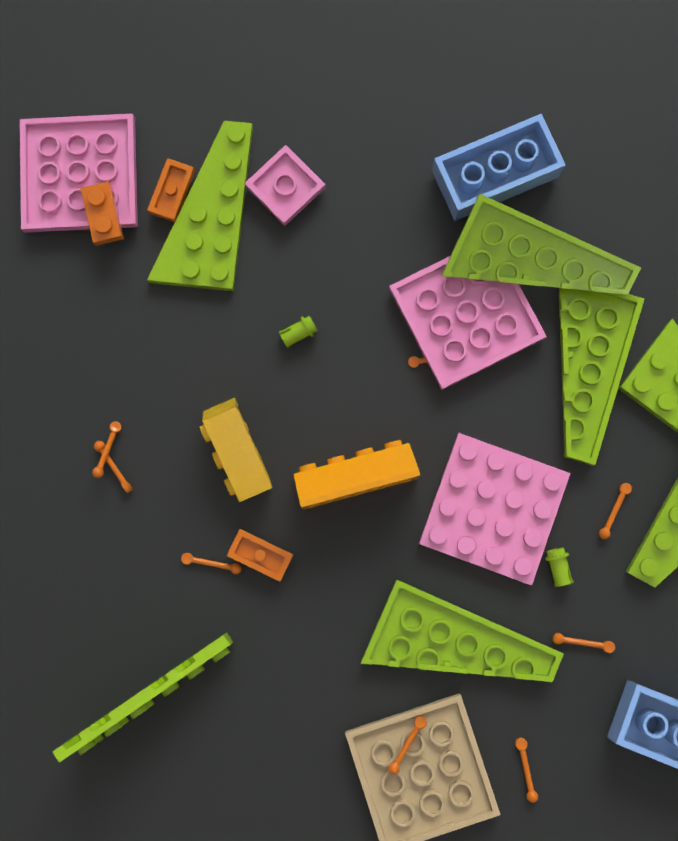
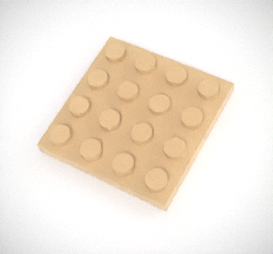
[345,693,501,841]

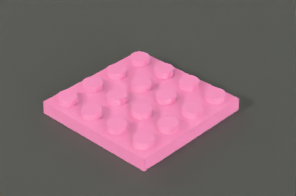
[20,113,138,233]
[389,256,547,390]
[418,433,570,586]

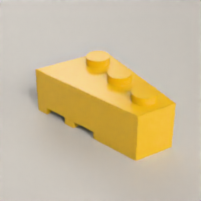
[199,397,272,502]

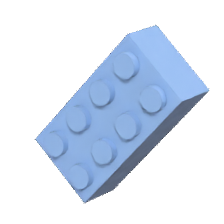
[432,114,566,221]
[607,680,678,769]

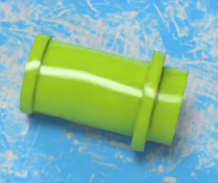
[279,316,318,348]
[545,547,574,587]

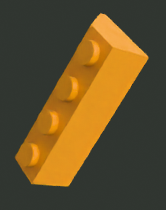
[294,440,420,510]

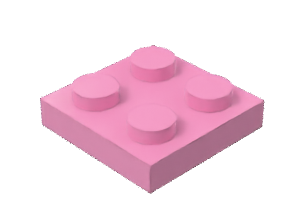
[244,145,326,226]

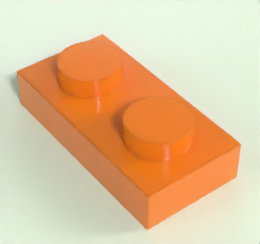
[147,158,196,223]
[80,181,124,246]
[227,529,294,582]

